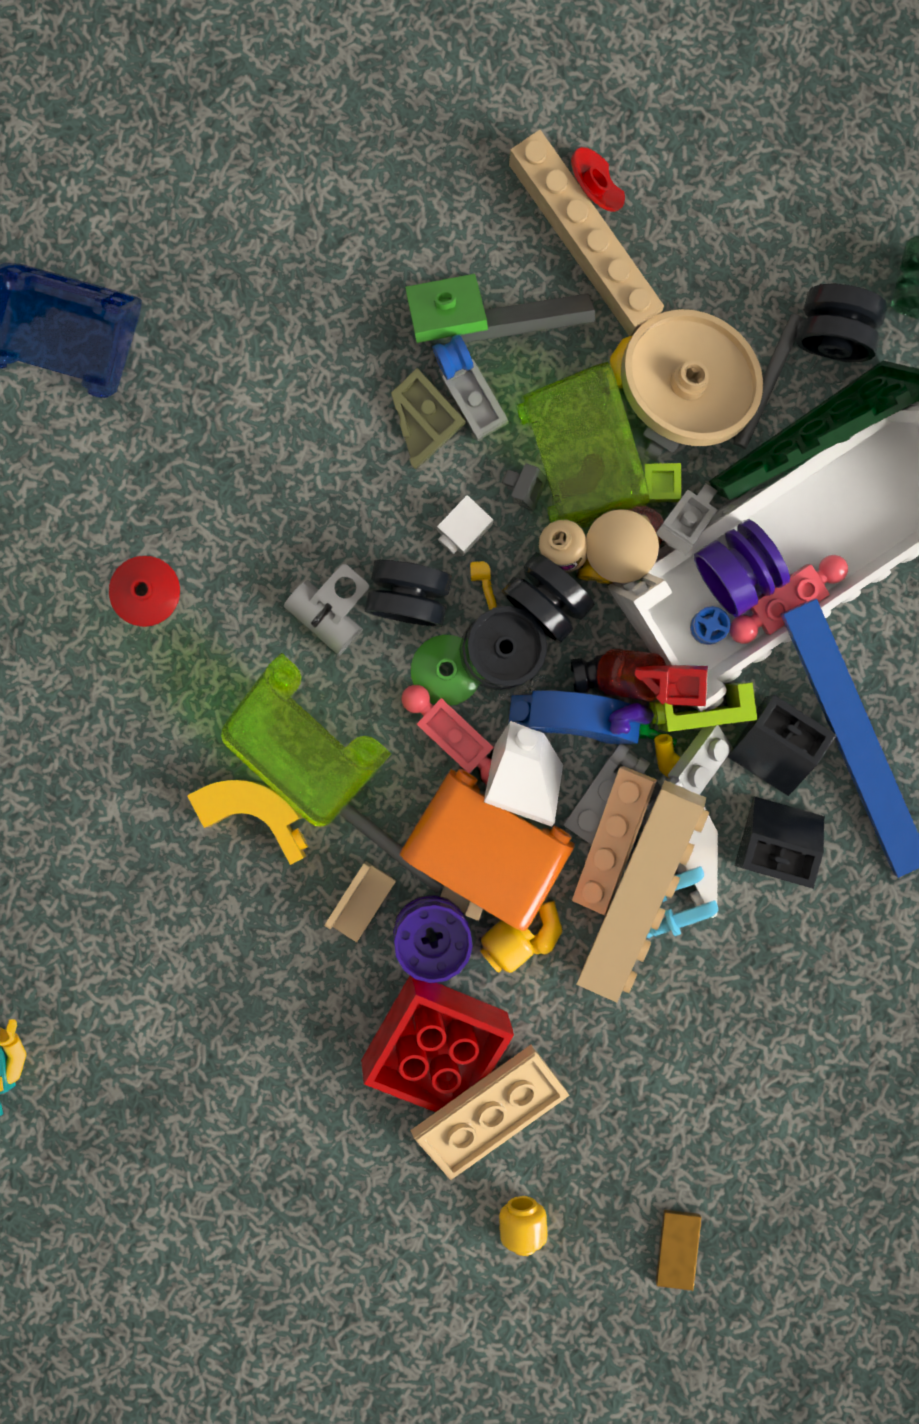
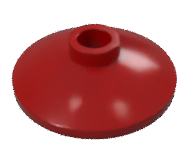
[571,147,625,212]
[109,556,180,627]

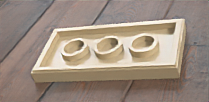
[410,1045,569,1180]

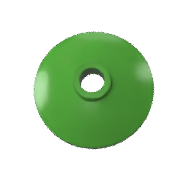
[411,635,479,706]

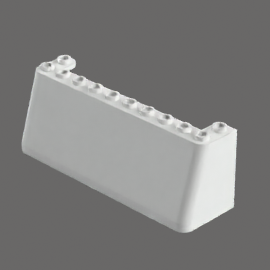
[608,401,919,712]

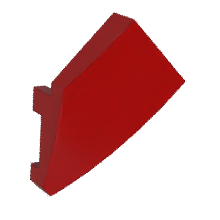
[635,665,708,707]

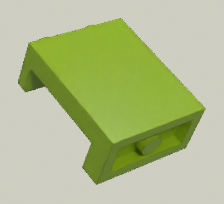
[649,683,757,732]

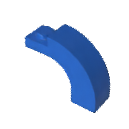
[508,691,640,744]

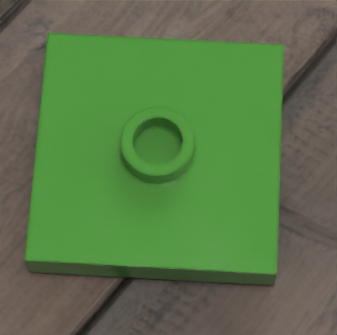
[405,274,488,343]

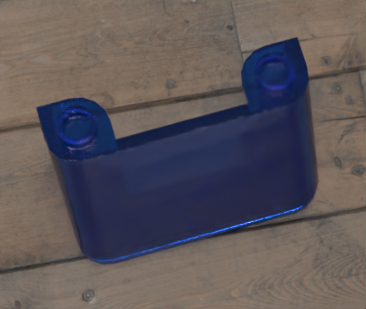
[0,263,142,398]

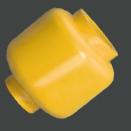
[480,920,535,973]
[499,1196,548,1256]

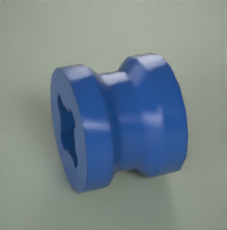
[432,334,474,380]
[690,606,731,645]

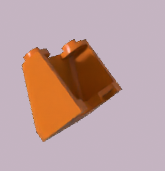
[400,769,575,931]

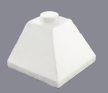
[484,721,563,827]

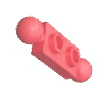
[729,555,848,644]
[401,685,494,785]

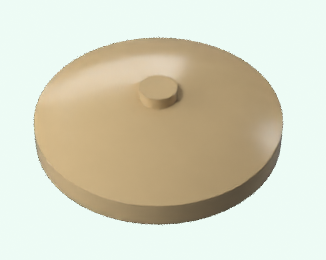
[621,309,763,446]

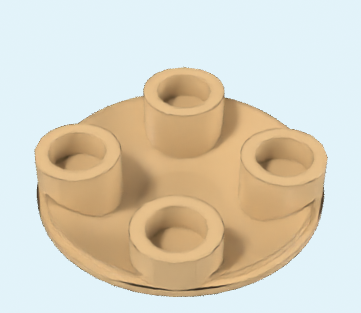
[586,509,659,583]

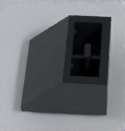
[727,695,836,796]
[734,796,825,889]

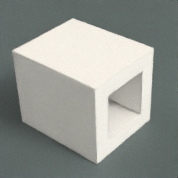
[437,495,493,556]

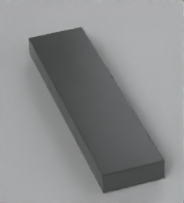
[452,293,595,343]

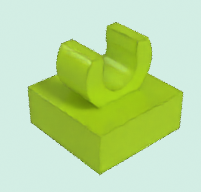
[645,463,681,503]

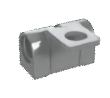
[284,564,369,657]

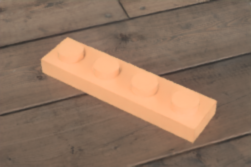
[572,766,657,916]

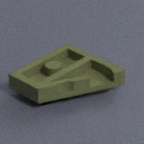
[391,368,467,469]

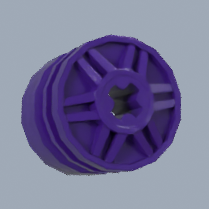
[694,519,790,617]
[393,895,473,983]

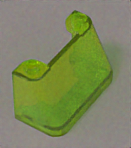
[516,362,650,529]
[221,653,392,827]

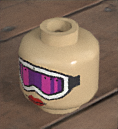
[539,520,587,572]

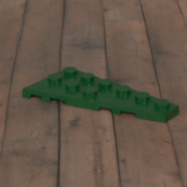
[709,360,919,500]

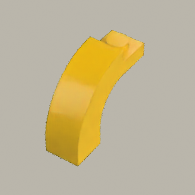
[187,780,308,865]

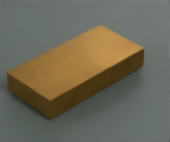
[656,1210,702,1291]

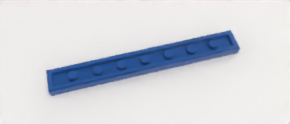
[780,599,919,878]

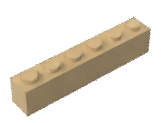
[509,130,664,336]
[576,780,709,1003]

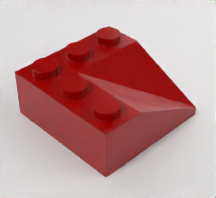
[361,975,514,1112]

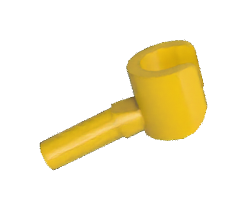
[470,561,497,610]

